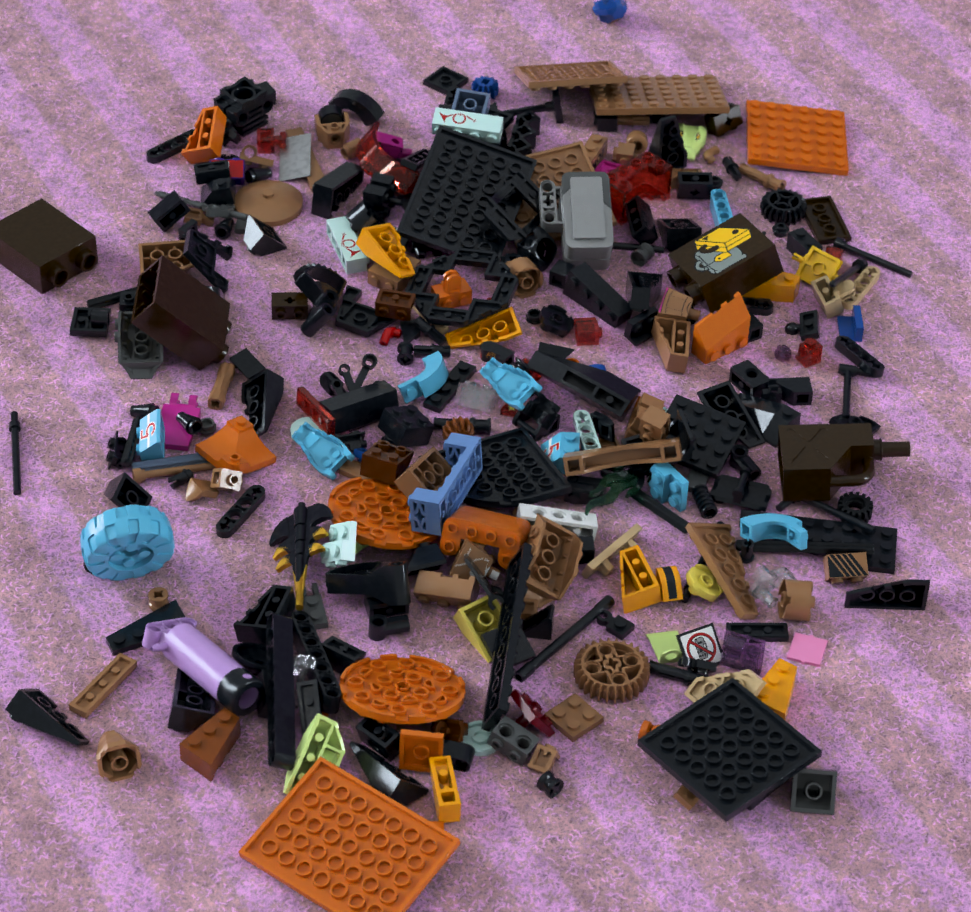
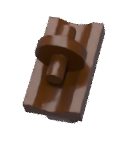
[430,718,468,742]

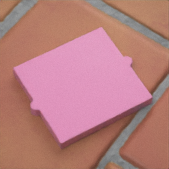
[787,632,828,667]

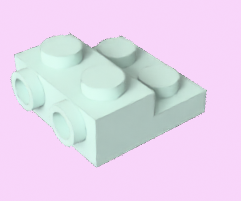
[320,521,357,568]

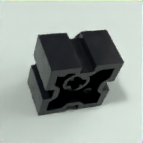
[363,172,403,220]

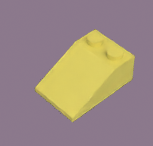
[453,595,501,663]

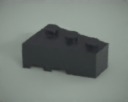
[233,585,296,645]

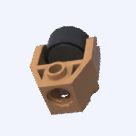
[314,104,350,149]

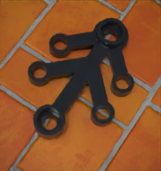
[330,353,380,395]

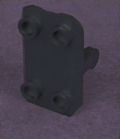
[710,467,772,512]

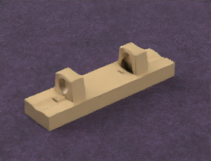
[581,523,642,579]

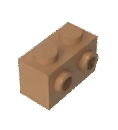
[639,405,670,442]

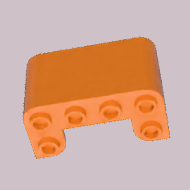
[440,505,531,569]

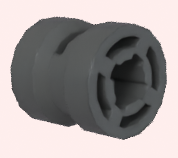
[630,243,655,267]

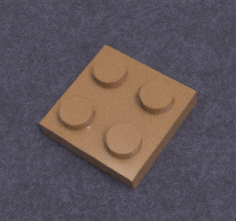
[544,693,604,742]

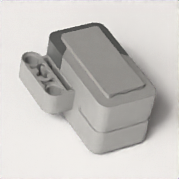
[539,172,614,270]

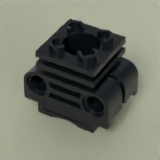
[214,77,274,137]

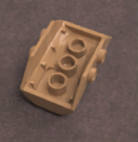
[524,513,583,608]

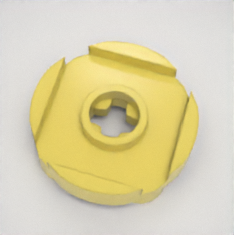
[686,564,723,602]

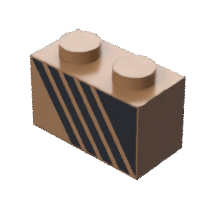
[823,552,869,584]

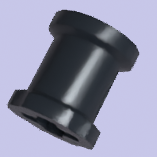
[397,341,414,365]

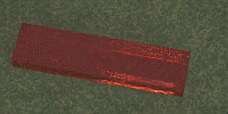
[296,386,335,436]

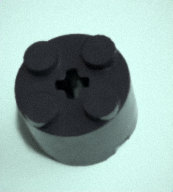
[345,200,386,233]

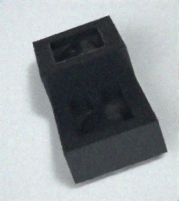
[590,411,615,442]

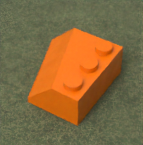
[691,292,751,364]

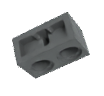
[487,715,540,766]

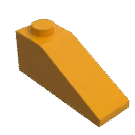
[429,755,461,823]

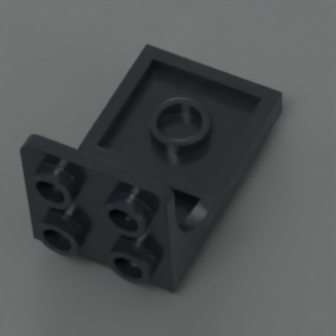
[621,409,696,475]

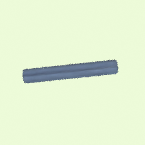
[131,453,208,471]

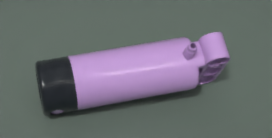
[142,617,265,716]

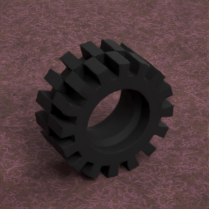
[837,491,873,523]

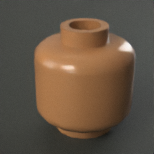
[626,130,648,155]

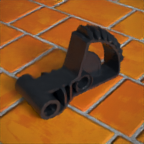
[293,263,347,337]
[325,561,411,606]

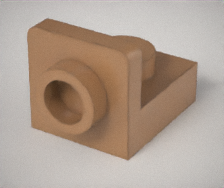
[528,743,560,774]

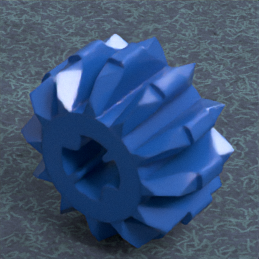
[471,75,499,99]

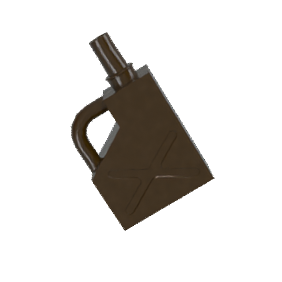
[778,423,910,501]

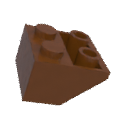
[360,440,414,486]

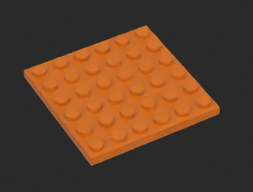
[746,100,849,176]

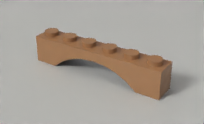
[563,437,683,477]

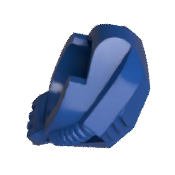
[592,0,628,24]

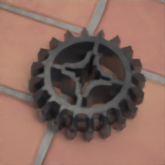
[760,188,807,226]

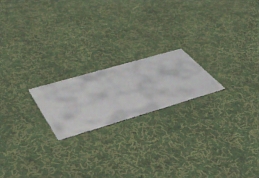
[279,133,311,181]

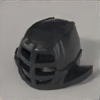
[517,227,557,272]

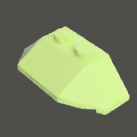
[283,713,346,795]

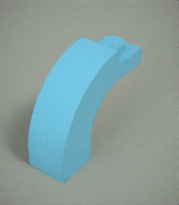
[397,351,449,403]
[740,513,808,550]

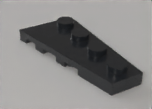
[106,600,185,656]

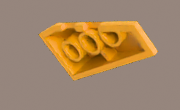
[356,223,415,279]
[445,307,523,349]

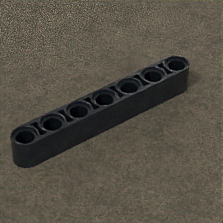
[291,610,342,714]

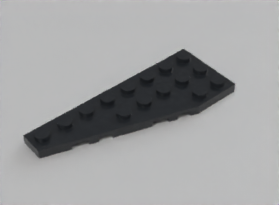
[739,509,897,574]

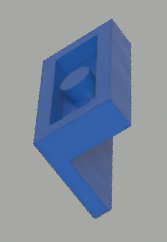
[837,305,864,342]

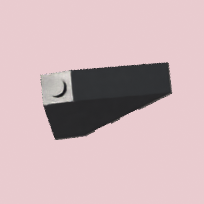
[5,688,89,746]

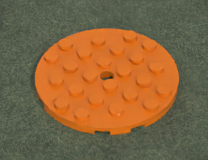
[327,477,439,550]
[339,654,466,724]

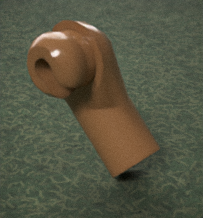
[703,146,720,164]

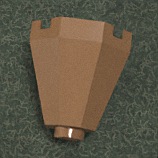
[96,730,142,782]

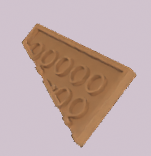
[685,522,759,620]

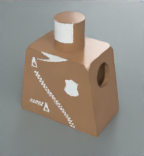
[449,539,500,584]

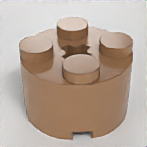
[505,257,544,299]
[777,579,815,622]

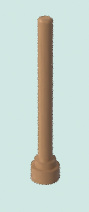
[132,462,216,484]

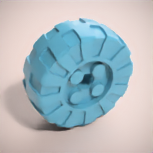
[80,504,175,581]

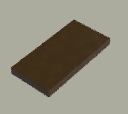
[804,196,852,245]

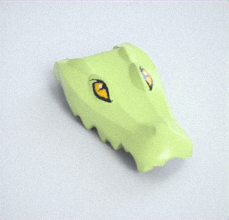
[678,123,707,162]

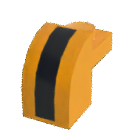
[653,565,683,602]

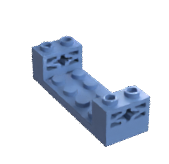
[407,432,483,536]

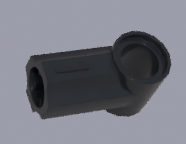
[729,444,761,481]
[368,614,410,641]

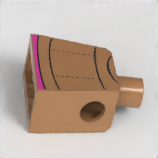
[657,287,701,321]

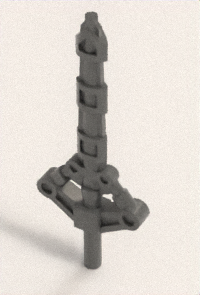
[155,191,249,221]

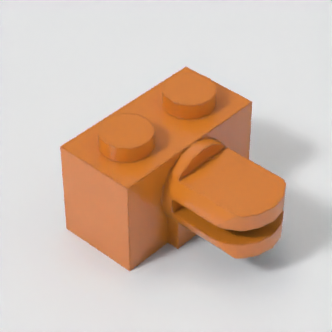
[431,269,472,308]

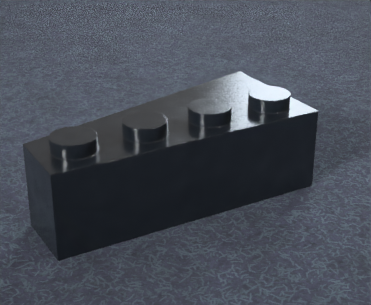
[563,262,633,328]
[625,271,663,312]

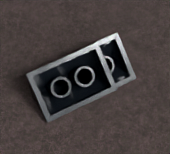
[319,380,399,434]

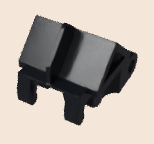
[512,392,561,442]

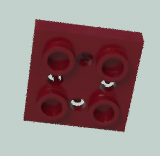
[510,689,556,737]

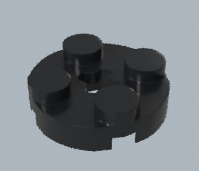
[538,304,574,338]

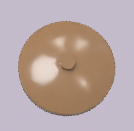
[234,180,303,227]

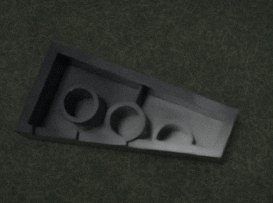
[311,161,365,219]

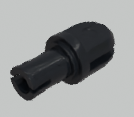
[320,372,347,396]

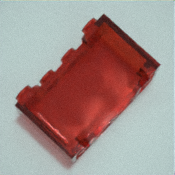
[607,152,673,226]

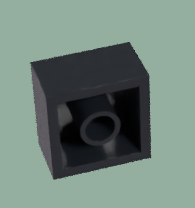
[377,405,435,447]

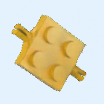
[792,245,845,285]

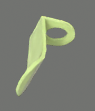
[646,630,682,663]

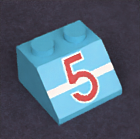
[136,409,165,461]
[541,432,580,474]

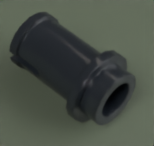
[168,469,194,489]
[740,539,754,564]

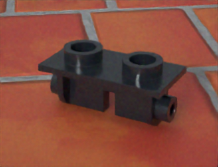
[106,431,127,470]
[333,431,367,452]

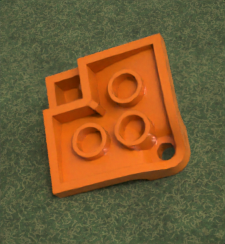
[195,415,276,474]

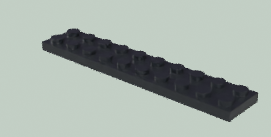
[481,542,533,731]

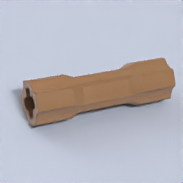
[207,362,236,410]

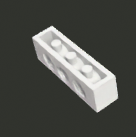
[516,503,598,540]

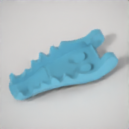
[479,357,543,411]
[292,422,355,480]

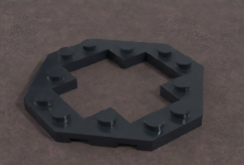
[405,248,519,328]

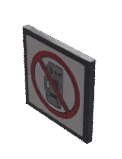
[676,623,726,672]

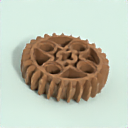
[573,637,650,703]

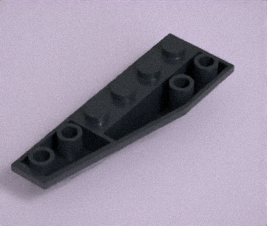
[527,351,641,422]

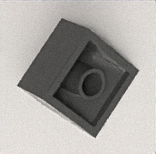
[790,767,837,815]

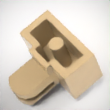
[811,275,856,319]

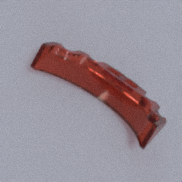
[356,121,421,194]

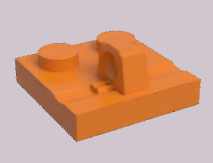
[399,729,444,772]

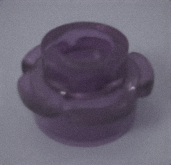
[774,345,792,362]

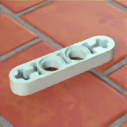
[573,410,601,451]

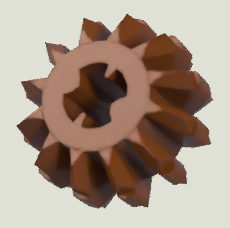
[442,416,474,440]

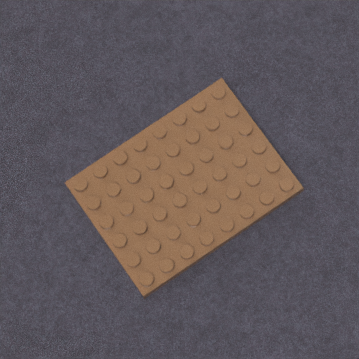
[588,74,730,115]

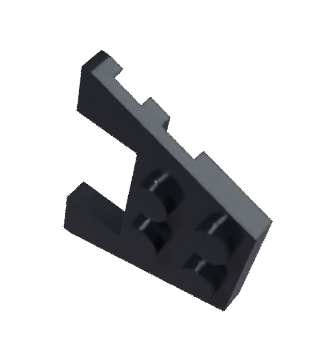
[183,228,233,293]
[336,285,399,337]

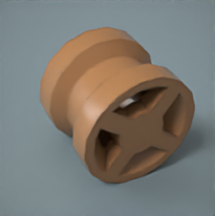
[148,587,169,611]

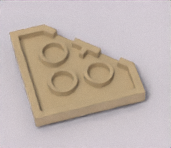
[684,669,767,703]

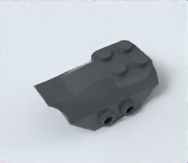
[114,311,164,379]

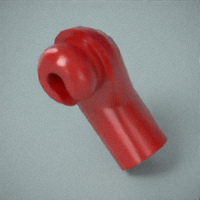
[379,327,402,346]

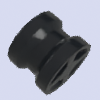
[536,771,564,799]

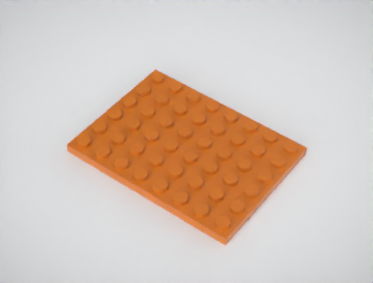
[238,756,461,912]

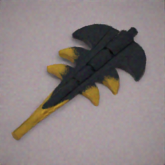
[269,502,333,610]

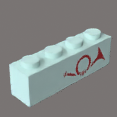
[432,107,503,144]
[326,216,369,274]

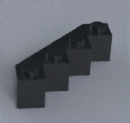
[507,110,540,155]

